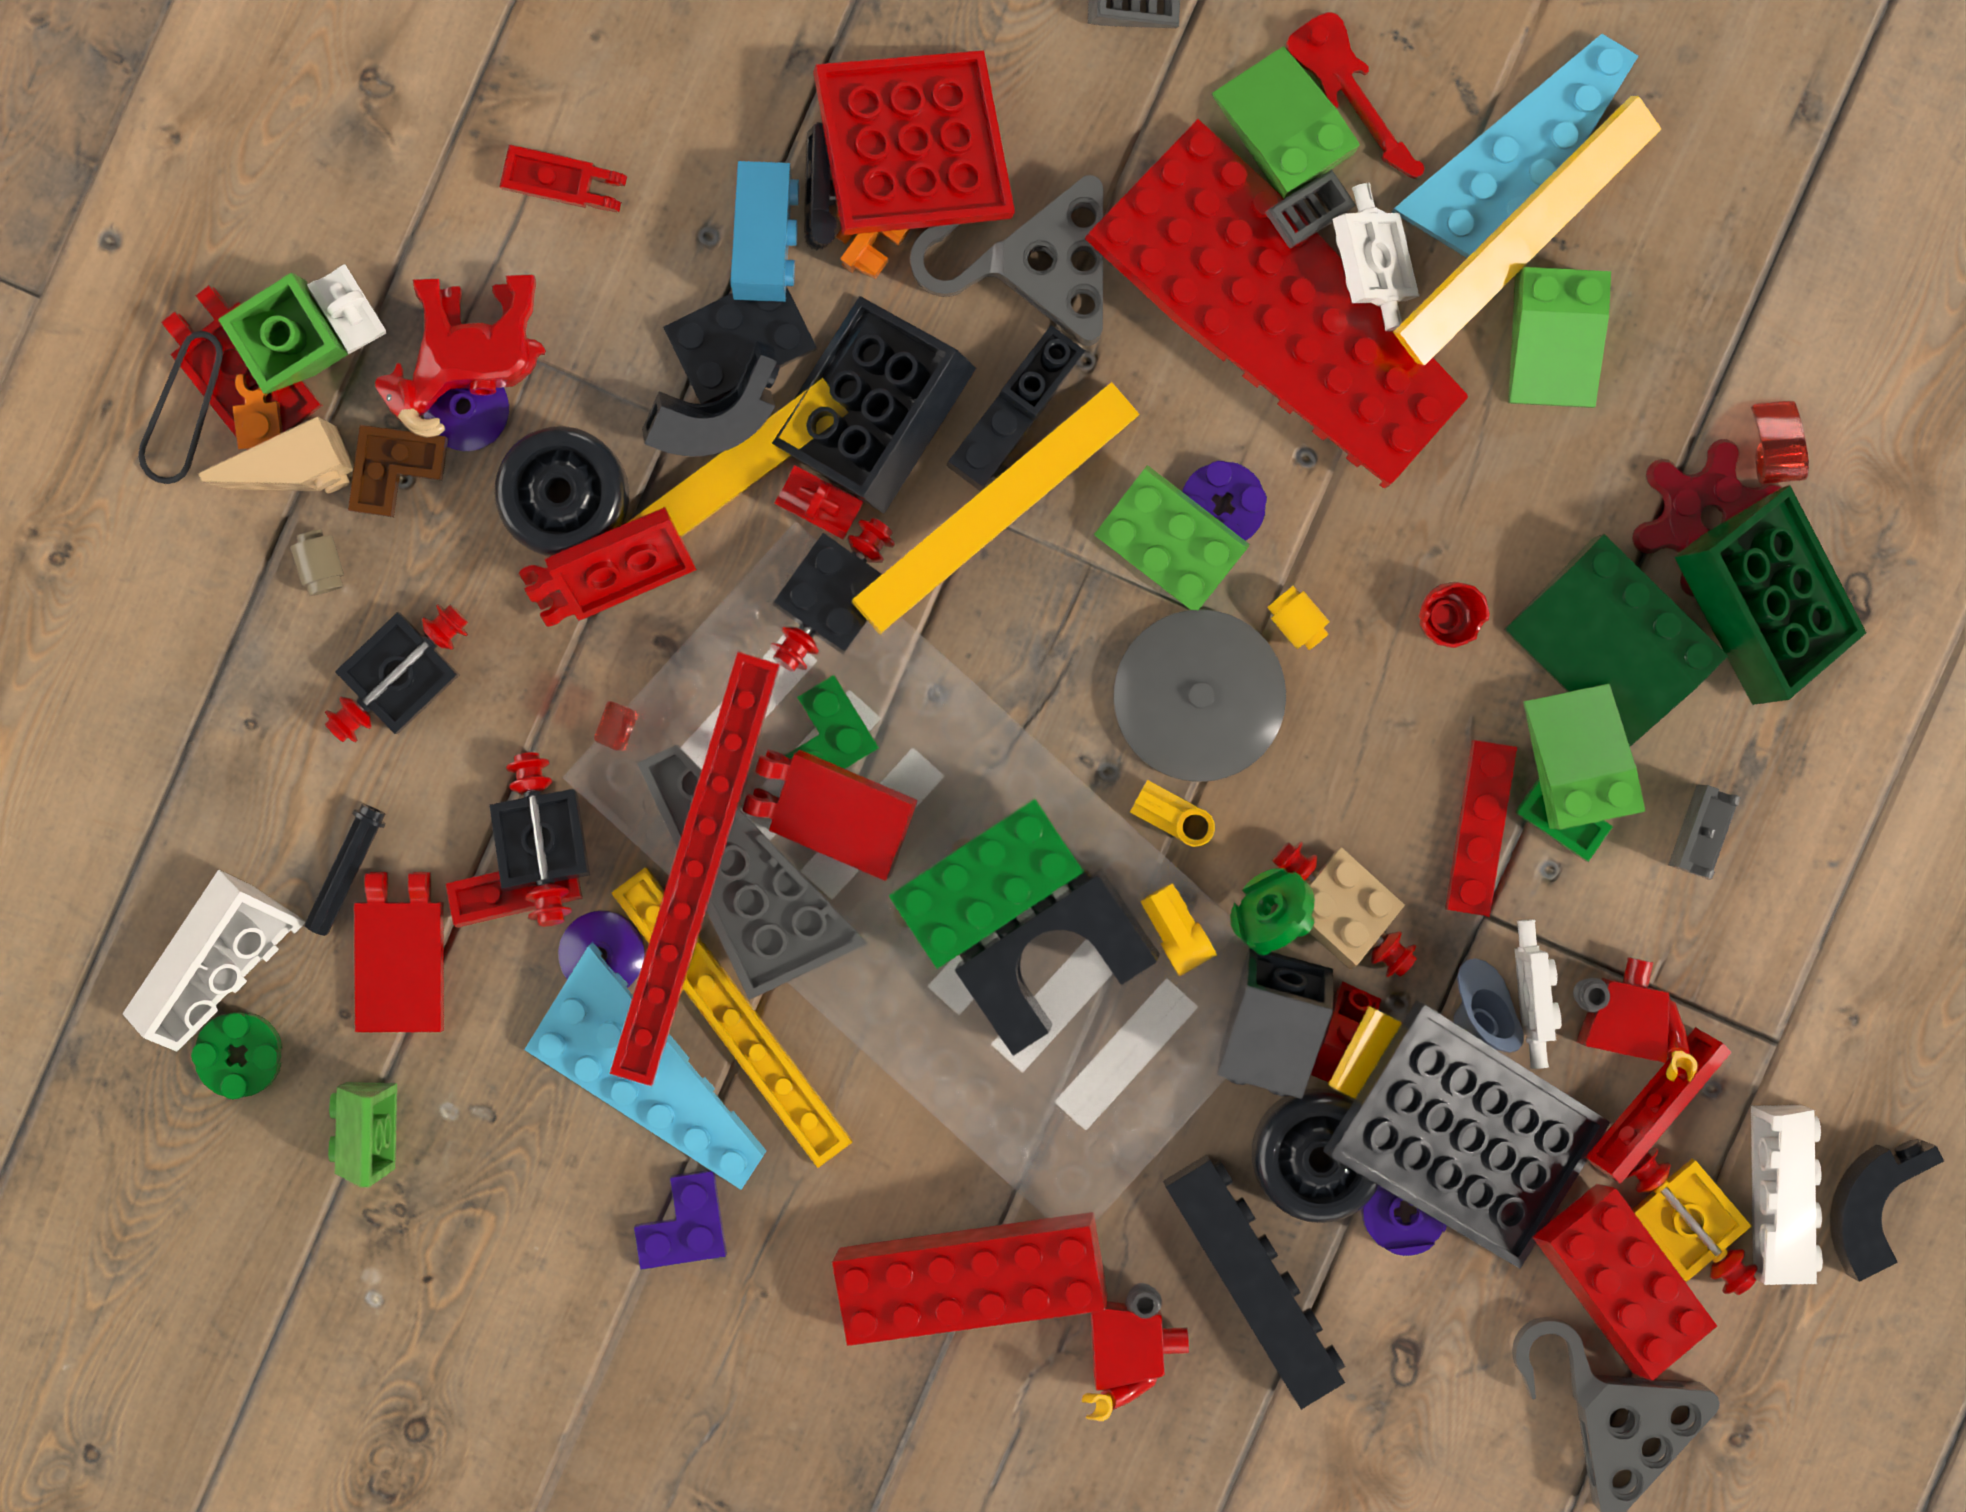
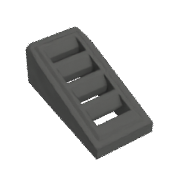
[1088,0,1180,28]
[1265,169,1356,248]

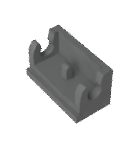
[1668,785,1741,880]

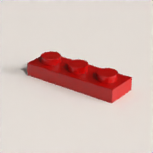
[445,871,583,928]

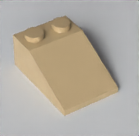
[198,417,354,494]

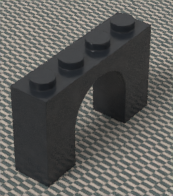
[954,868,1160,1056]

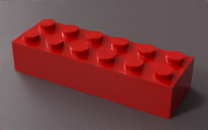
[832,1212,1108,1346]

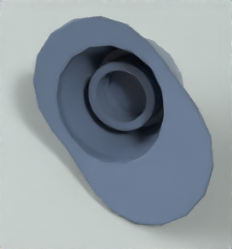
[1453,958,1524,1053]

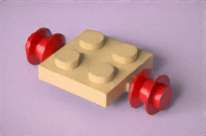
[1272,841,1417,978]

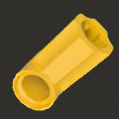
[1130,780,1215,847]
[1140,883,1217,977]

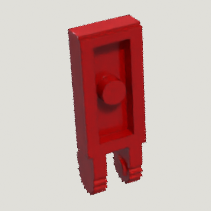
[499,145,627,213]

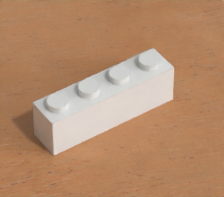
[123,870,305,1052]
[1751,1105,1823,1285]

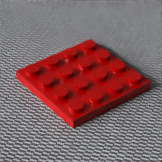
[813,50,1015,235]

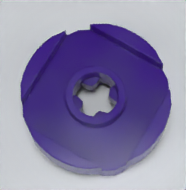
[1182,461,1267,541]
[1361,1185,1447,1256]

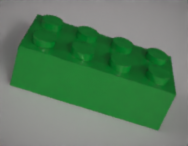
[888,798,1084,969]

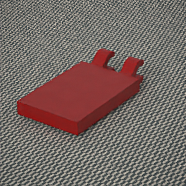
[161,285,323,450]
[519,507,697,627]
[742,749,918,881]
[354,872,444,1032]

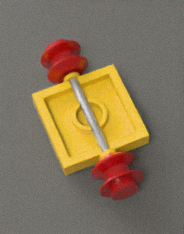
[1626,1147,1758,1295]

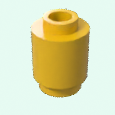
[1267,585,1330,651]

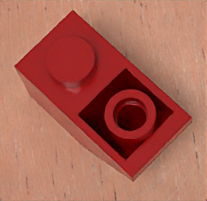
[1310,981,1381,1083]

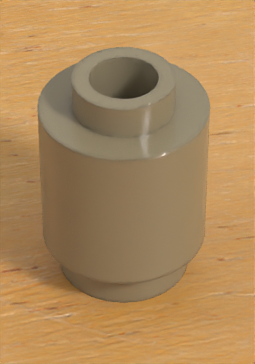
[290,529,344,596]

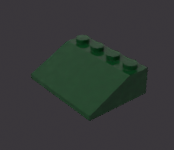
[1674,485,1867,705]
[1504,534,1728,747]

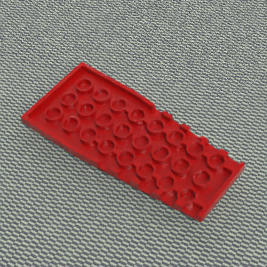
[1085,119,1468,488]

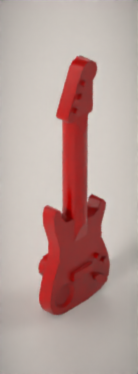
[1286,12,1425,179]

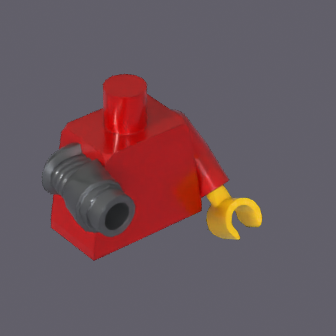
[1573,957,1698,1082]
[1082,1283,1189,1421]

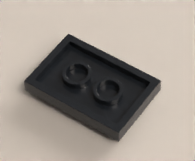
[663,286,818,404]

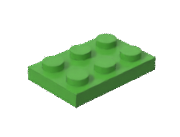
[1094,465,1250,610]

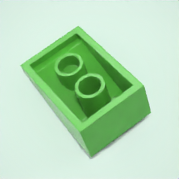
[1211,46,1360,199]
[1508,267,1611,408]
[1523,684,1646,829]
[328,1082,397,1187]

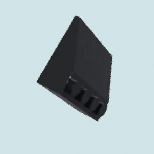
[772,296,977,514]

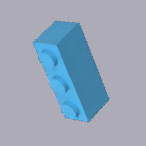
[731,161,800,302]

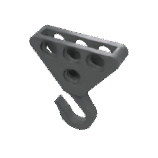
[910,175,1103,346]
[1512,1317,1720,1512]

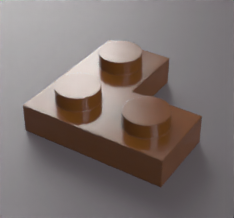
[348,425,448,518]

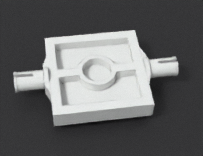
[1333,183,1419,331]
[1515,919,1561,1069]

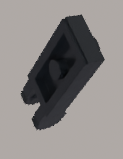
[804,122,837,251]

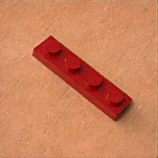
[1445,740,1517,917]
[1585,1027,1732,1184]

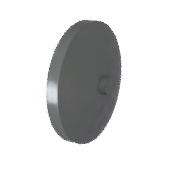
[1113,610,1286,782]

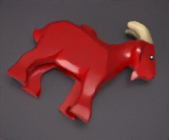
[375,275,546,438]

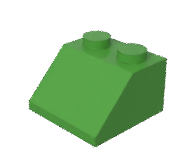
[218,273,348,394]

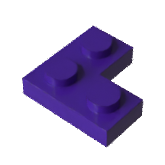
[634,1170,727,1270]

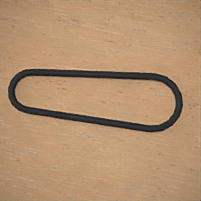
[138,331,223,484]

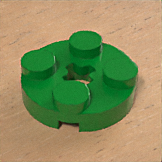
[1230,868,1315,955]
[191,1012,282,1100]

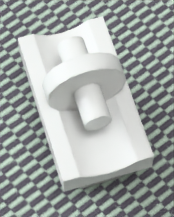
[307,264,386,354]

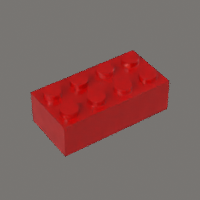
[1532,1184,1717,1381]

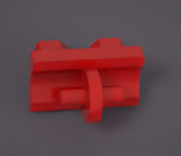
[774,465,864,541]

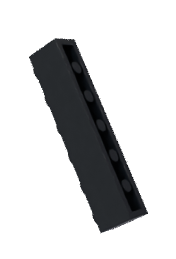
[1163,1154,1346,1410]

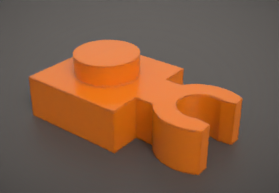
[233,374,283,450]

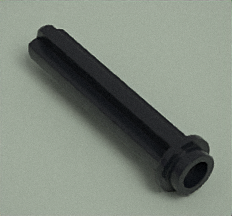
[305,803,386,936]

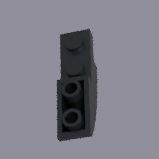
[946,325,1086,492]

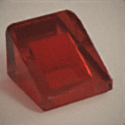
[594,701,639,751]

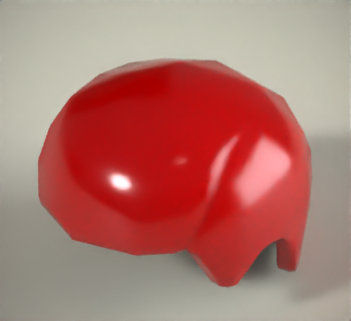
[1419,582,1490,648]

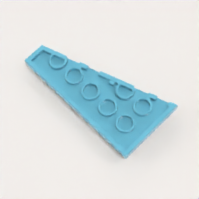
[1391,34,1638,258]
[524,942,767,1190]

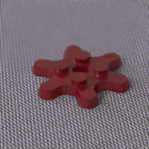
[1632,439,1782,597]

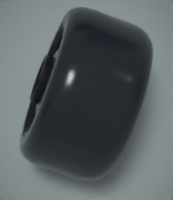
[495,426,630,557]
[1251,1088,1379,1223]

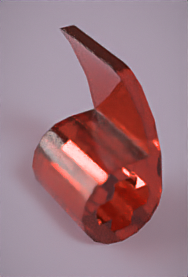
[1751,401,1809,484]

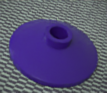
[423,387,509,451]
[558,911,645,988]

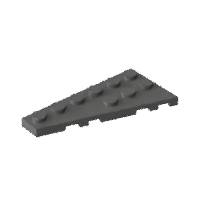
[637,744,868,1000]

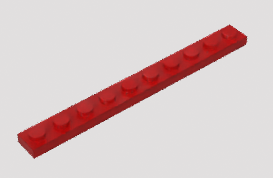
[609,652,781,1087]

